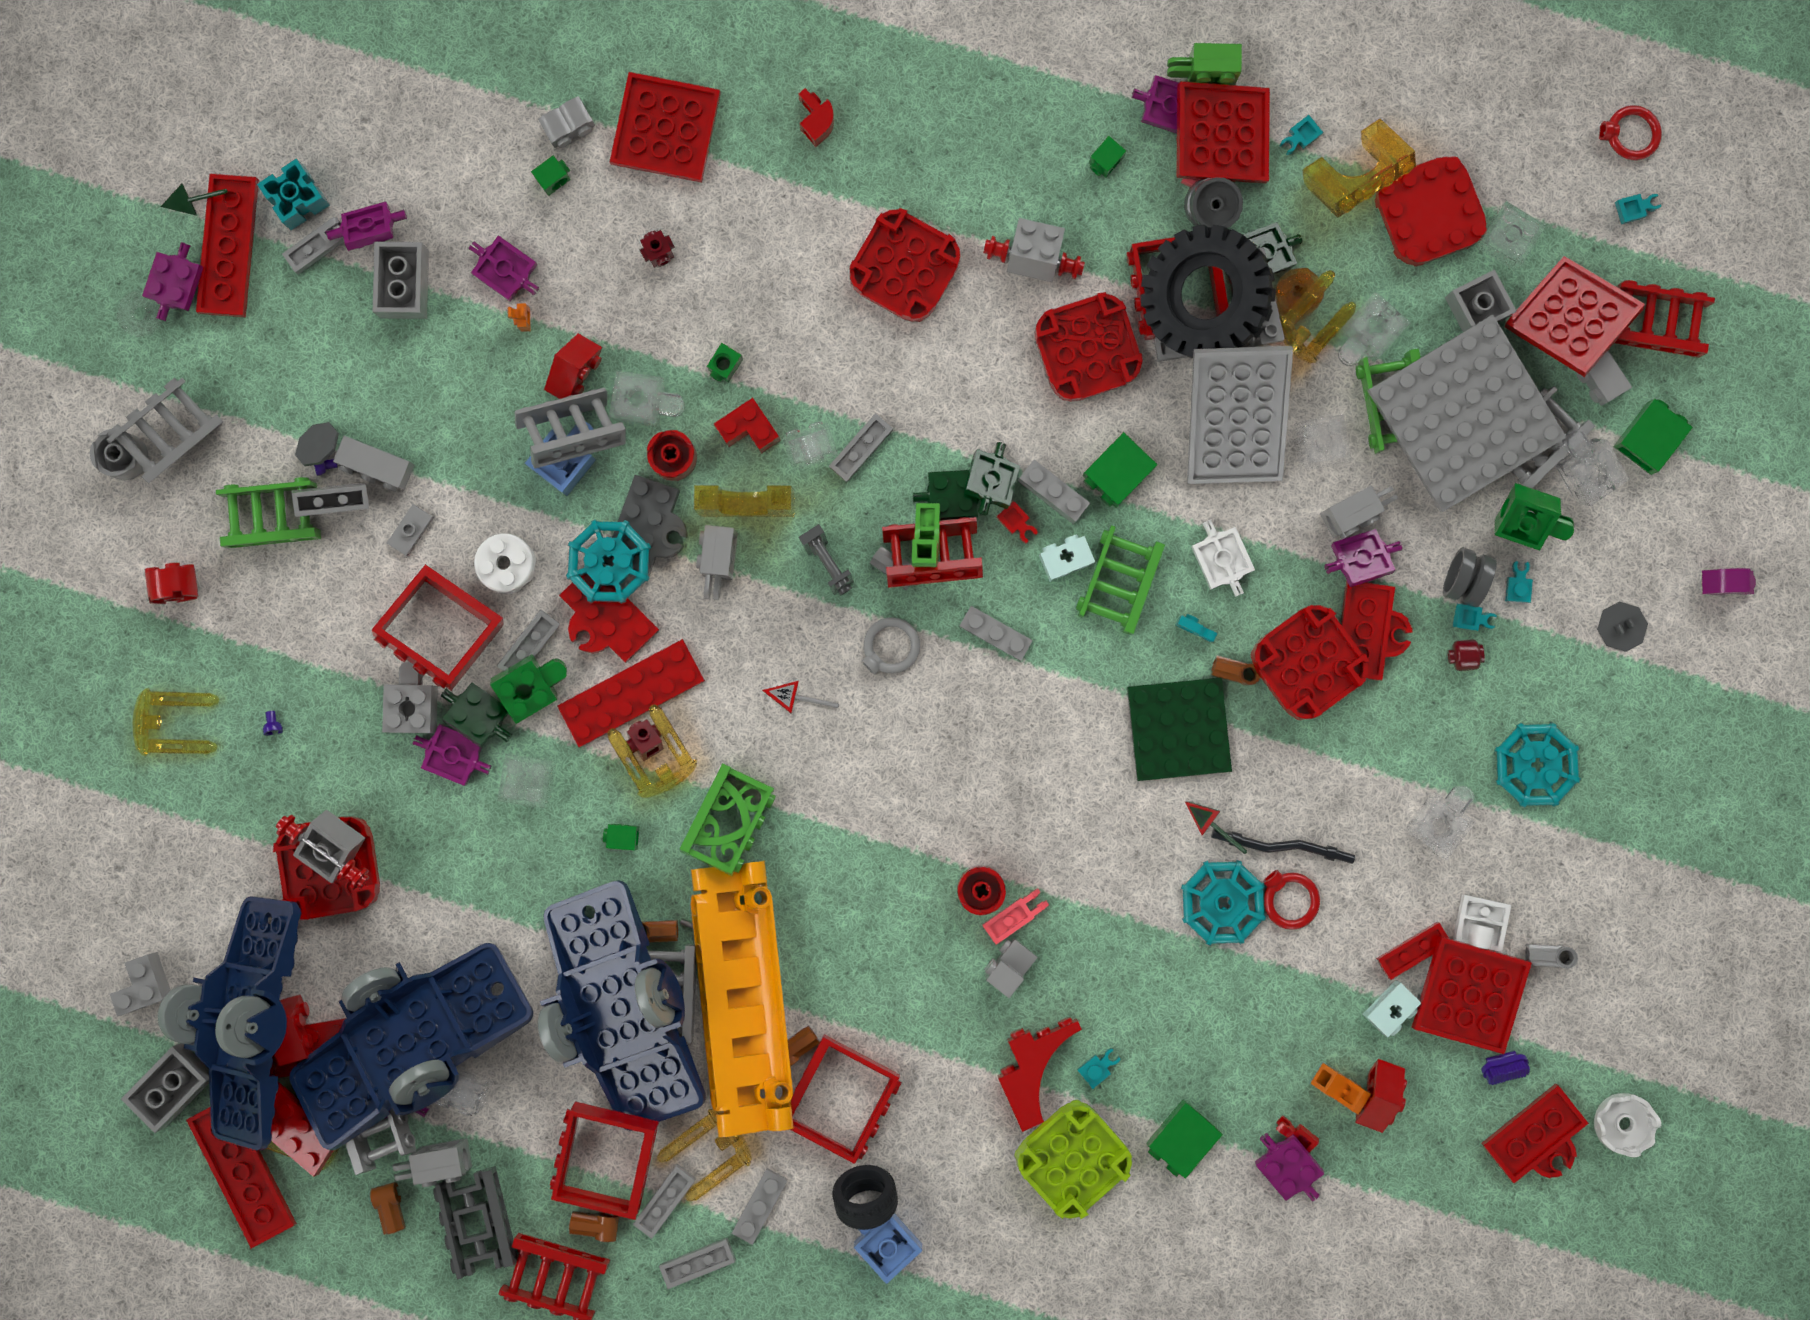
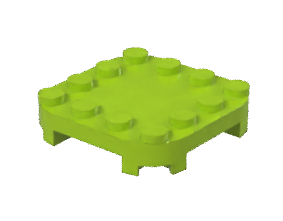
[1014,1100,1132,1219]

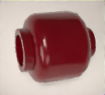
[1447,639,1485,671]

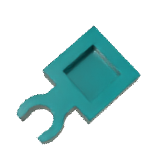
[1280,115,1323,155]
[1615,194,1661,225]
[1505,561,1533,603]
[1452,603,1497,631]
[1175,614,1218,643]
[1077,1048,1120,1089]

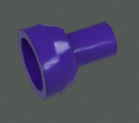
[314,459,338,476]
[263,711,283,736]

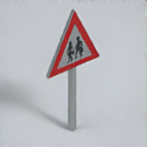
[762,681,839,714]

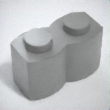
[538,96,595,148]

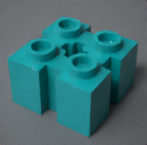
[257,158,330,230]

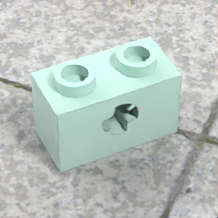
[1039,534,1095,582]
[1362,980,1421,1037]

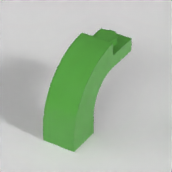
[912,503,940,567]

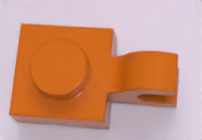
[507,303,531,332]

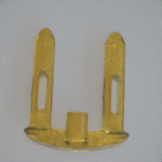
[1280,270,1356,364]
[132,688,219,756]
[607,704,697,798]
[657,1109,752,1202]

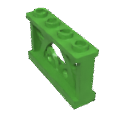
[680,763,776,876]

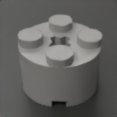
[90,429,148,480]

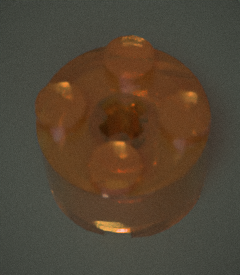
[1274,268,1324,321]

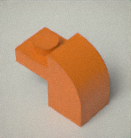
[1311,1063,1371,1115]

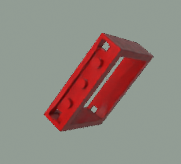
[1126,237,1228,340]
[371,564,504,691]
[790,1034,902,1164]
[550,1101,659,1220]

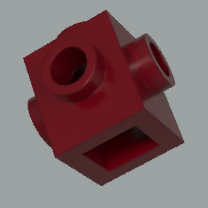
[639,230,675,268]
[626,719,664,762]

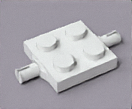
[1191,520,1255,597]

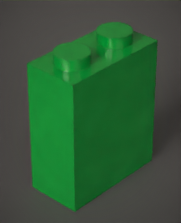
[1613,399,1693,475]
[1082,432,1158,508]
[1146,1099,1223,1179]

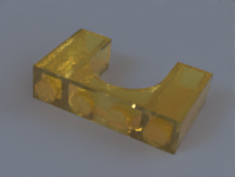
[1302,119,1416,218]
[694,485,795,517]

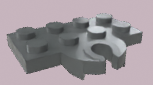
[604,475,688,576]

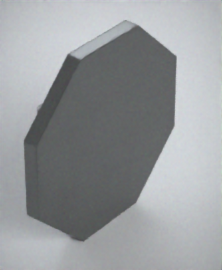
[295,422,339,467]
[1597,601,1648,652]

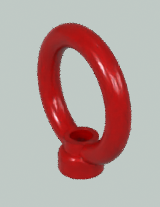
[1599,105,1662,160]
[1263,870,1320,930]

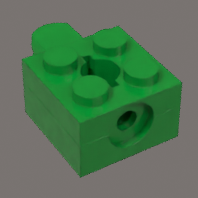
[1494,483,1574,551]
[490,654,567,724]

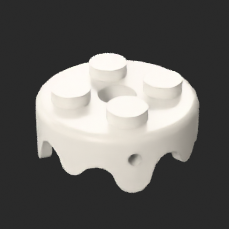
[474,533,536,594]
[1594,1093,1661,1157]

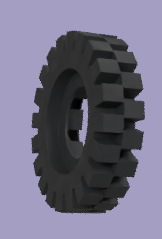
[1140,225,1276,358]

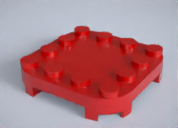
[1375,156,1487,267]
[849,208,961,322]
[1035,292,1143,402]
[1250,605,1369,720]
[273,816,380,920]

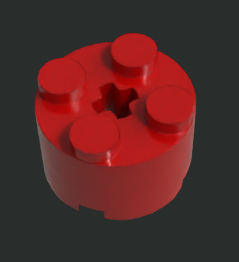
[647,430,697,481]
[144,563,199,604]
[957,866,1006,915]

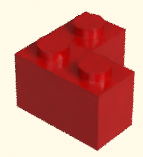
[544,333,602,399]
[714,398,781,454]
[275,994,313,1066]
[1355,1059,1407,1133]

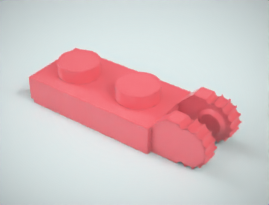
[982,888,1049,945]

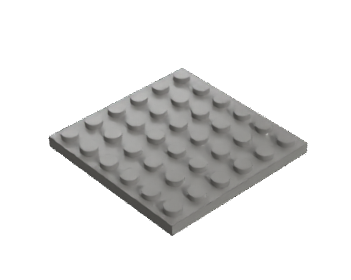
[1367,315,1566,512]

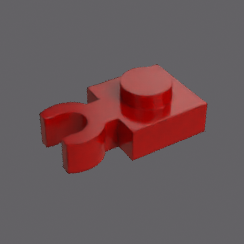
[996,501,1038,544]

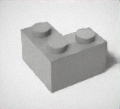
[984,938,1038,998]
[110,952,171,1017]

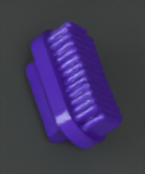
[1481,1051,1530,1085]

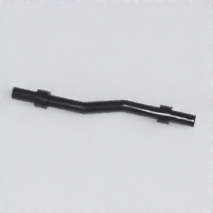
[1211,829,1355,864]

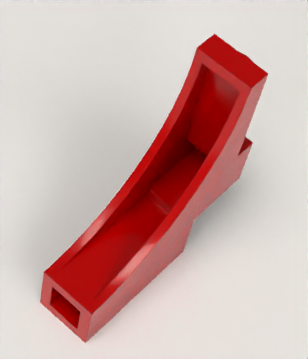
[997,1017,1082,1132]

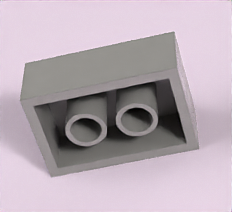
[373,242,429,319]
[121,1043,209,1133]

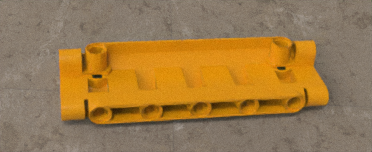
[691,861,793,1137]

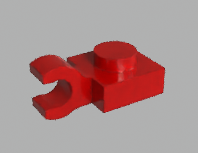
[1276,1115,1319,1153]

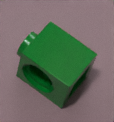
[1089,136,1126,178]
[531,155,571,196]
[707,342,743,383]
[603,824,640,851]

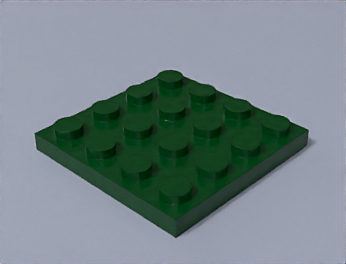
[1127,678,1232,781]

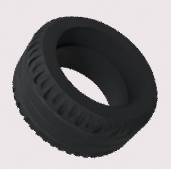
[832,1165,898,1230]

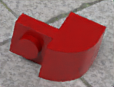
[798,88,834,147]

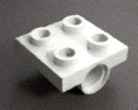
[1453,894,1511,952]

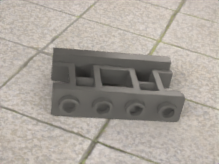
[433,1166,518,1280]

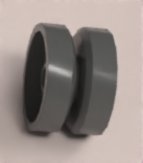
[1184,178,1243,228]
[1443,547,1497,607]

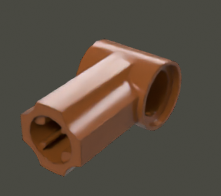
[1211,655,1261,686]
[641,920,679,942]
[787,1025,820,1067]
[370,1182,406,1235]
[569,1211,619,1242]

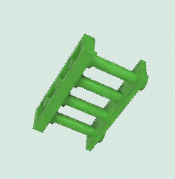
[1355,348,1420,454]
[216,477,321,549]
[1076,525,1165,635]

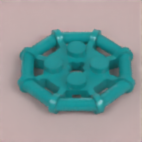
[566,519,651,604]
[1495,722,1581,808]
[1181,860,1267,946]

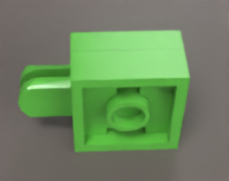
[1167,43,1242,85]

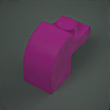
[1702,568,1756,595]

